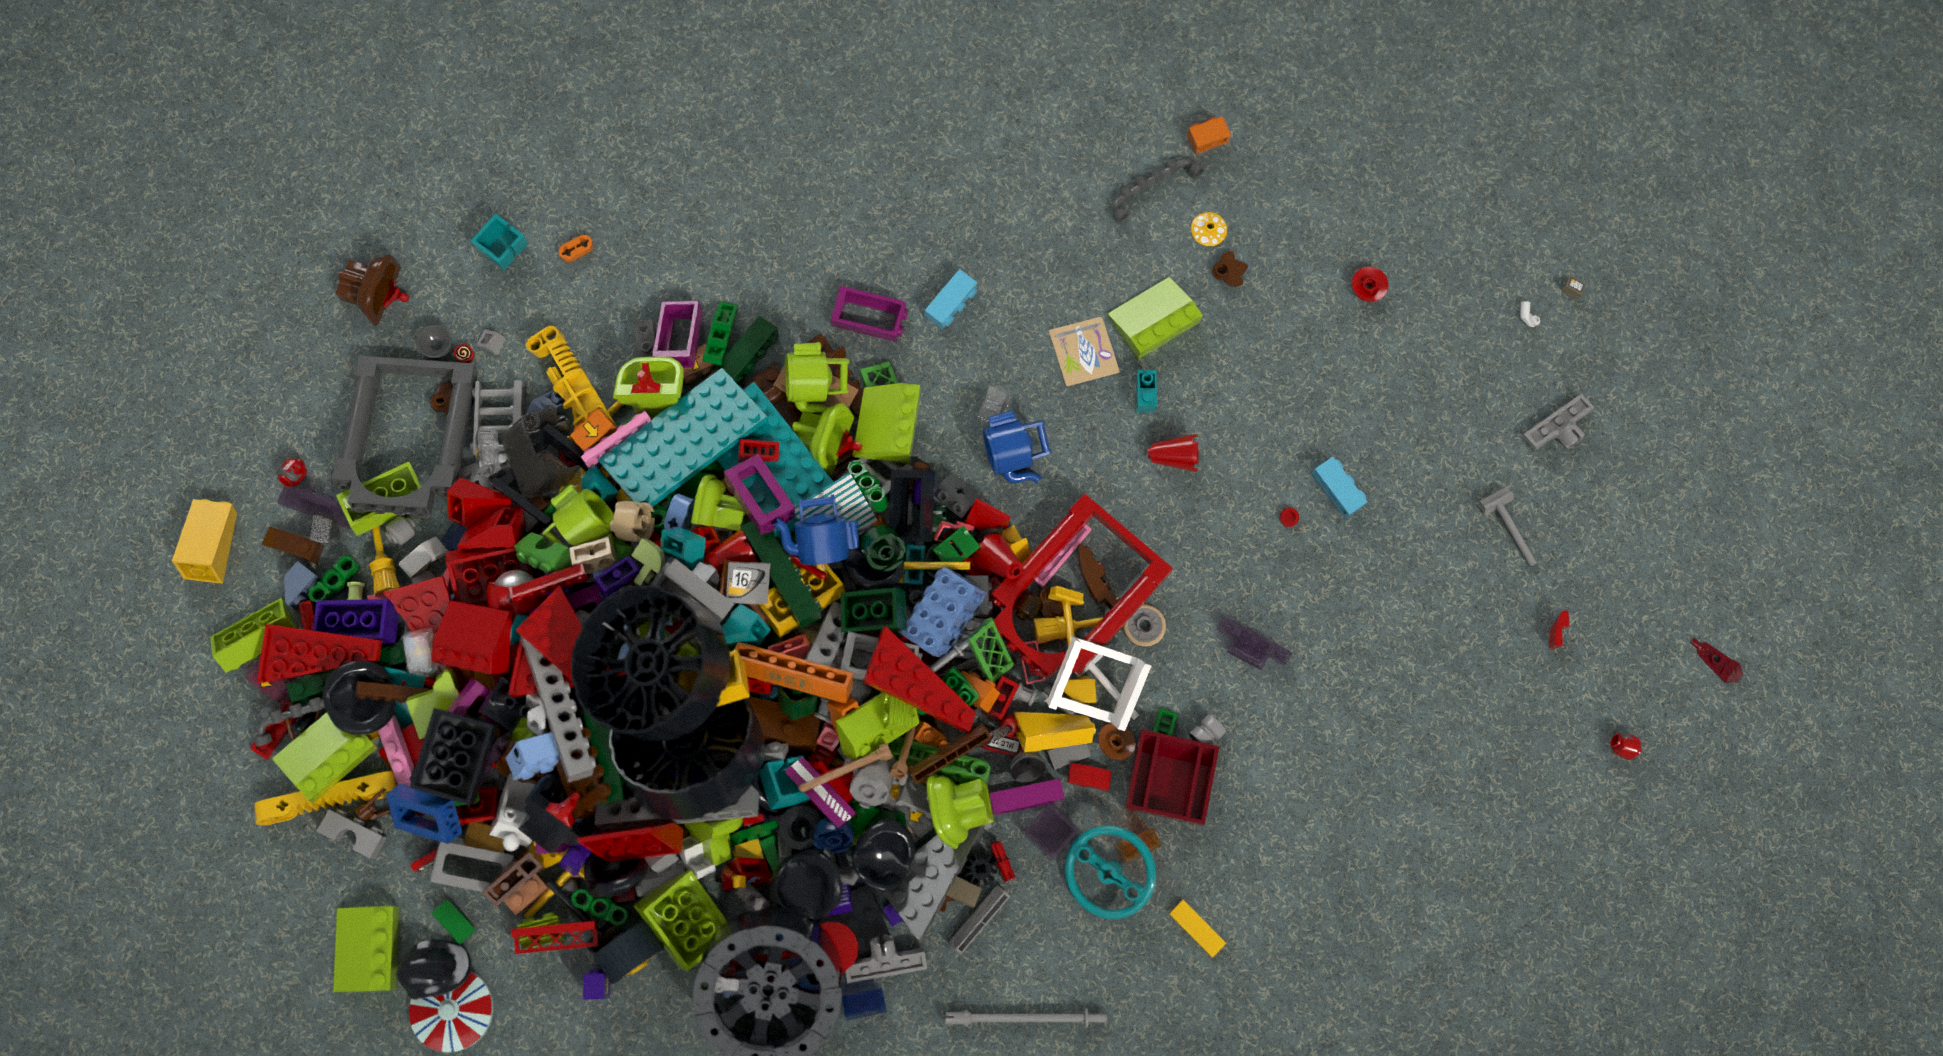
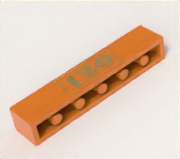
[734,642,853,703]

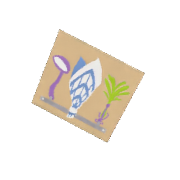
[1049,317,1120,387]

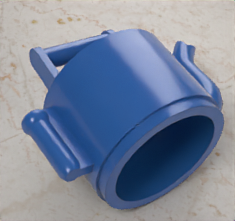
[983,410,1052,484]
[772,494,860,565]

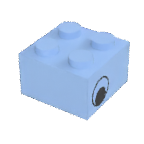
[506,732,560,780]

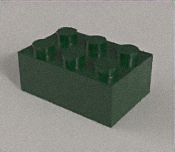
[841,588,906,634]

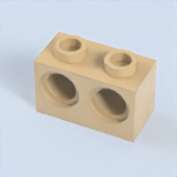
[569,537,618,574]

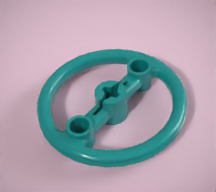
[1065,825,1156,919]

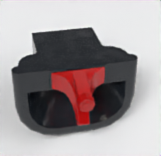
[518,774,596,853]

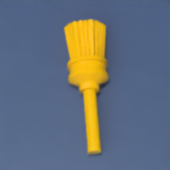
[369,526,400,595]
[1033,616,1103,644]

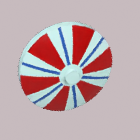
[409,971,493,1052]

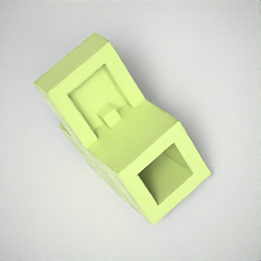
[631,538,666,586]

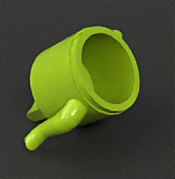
[785,342,849,413]
[542,485,615,547]

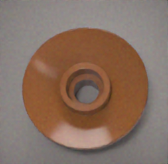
[1098,723,1135,760]

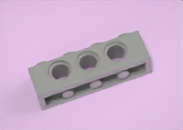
[805,601,848,668]

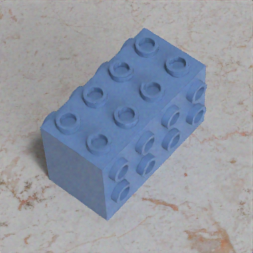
[901,567,987,658]

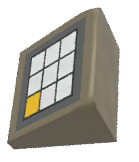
[1561,275,1586,300]

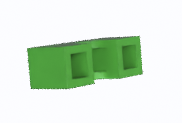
[514,532,572,574]

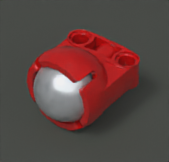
[486,570,545,626]

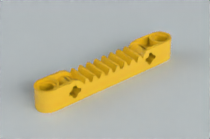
[254,771,397,826]

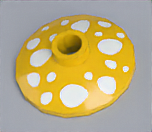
[1191,212,1227,246]

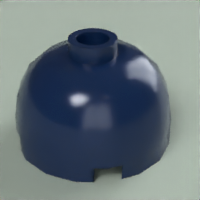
[813,816,854,853]

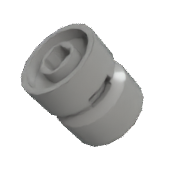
[1189,714,1226,745]

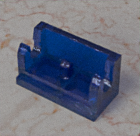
[842,988,887,1021]

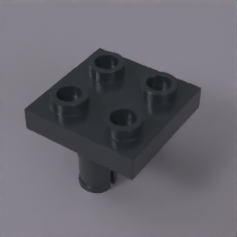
[478,676,531,732]

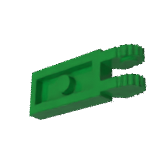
[730,820,778,846]

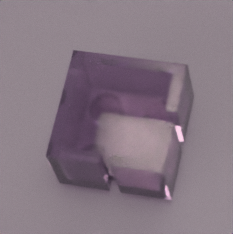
[1022,803,1080,861]

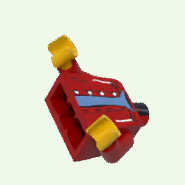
[721,857,772,892]

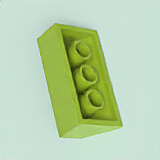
[336,462,422,536]
[210,597,297,673]
[835,692,920,761]

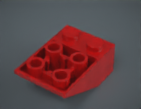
[447,477,512,527]
[457,507,526,550]

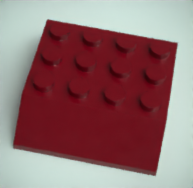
[1124,729,1220,826]

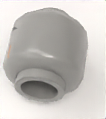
[385,516,415,545]

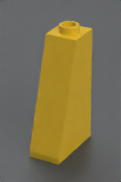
[1014,712,1096,753]

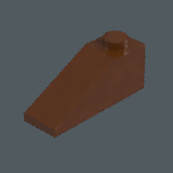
[262,527,324,565]
[482,845,544,907]

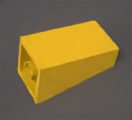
[172,499,237,584]

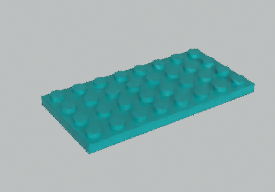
[598,368,768,507]
[716,382,833,540]

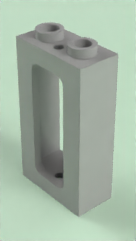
[654,559,734,623]
[840,632,922,680]
[429,842,514,892]

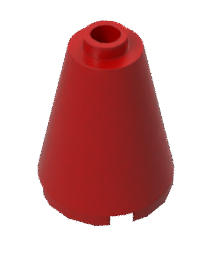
[1148,434,1199,472]
[703,530,757,575]
[973,533,1023,579]

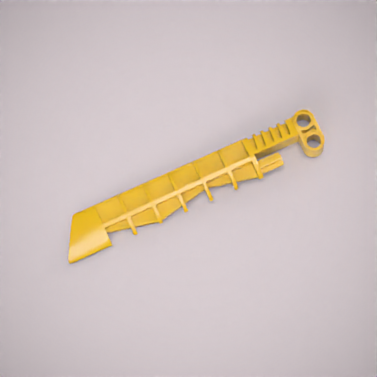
[526,326,632,501]

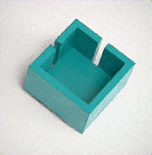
[471,213,528,271]
[759,756,810,810]

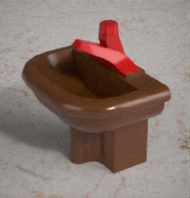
[335,254,409,326]

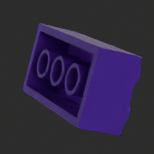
[313,599,399,643]

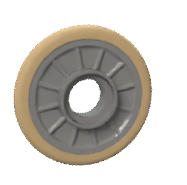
[1124,605,1166,646]

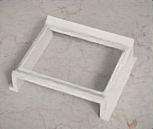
[1045,636,1151,731]

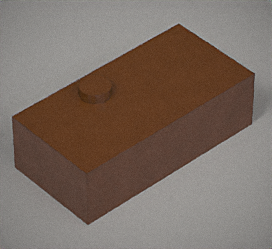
[733,697,820,757]

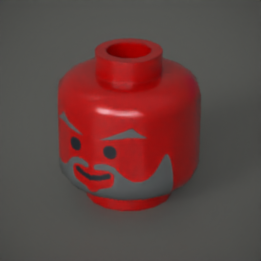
[277,458,307,487]
[1610,731,1642,760]

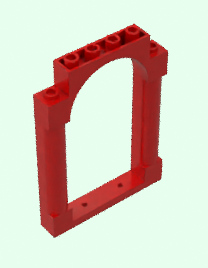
[991,493,1173,679]

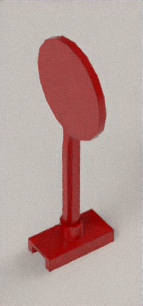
[727,922,858,974]

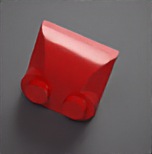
[456,786,500,825]

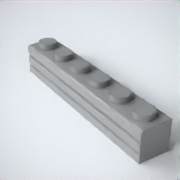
[948,885,1010,954]

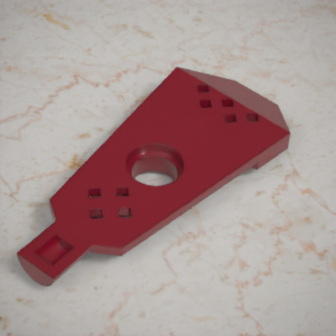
[1690,638,1743,683]

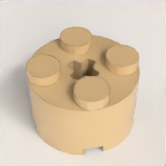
[610,501,655,542]

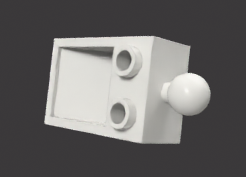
[489,773,535,851]

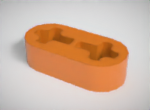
[559,235,593,262]

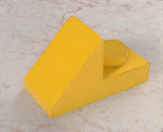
[997,525,1030,563]

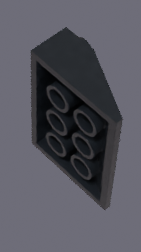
[409,708,499,805]

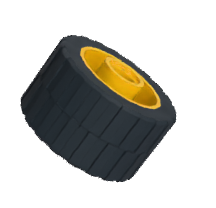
[594,920,664,984]

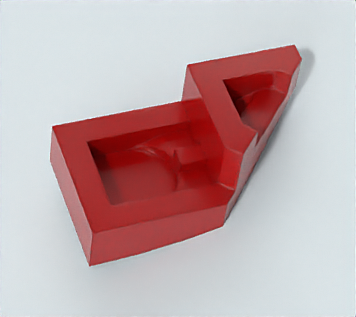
[1549,610,1569,649]

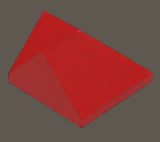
[965,498,1011,535]

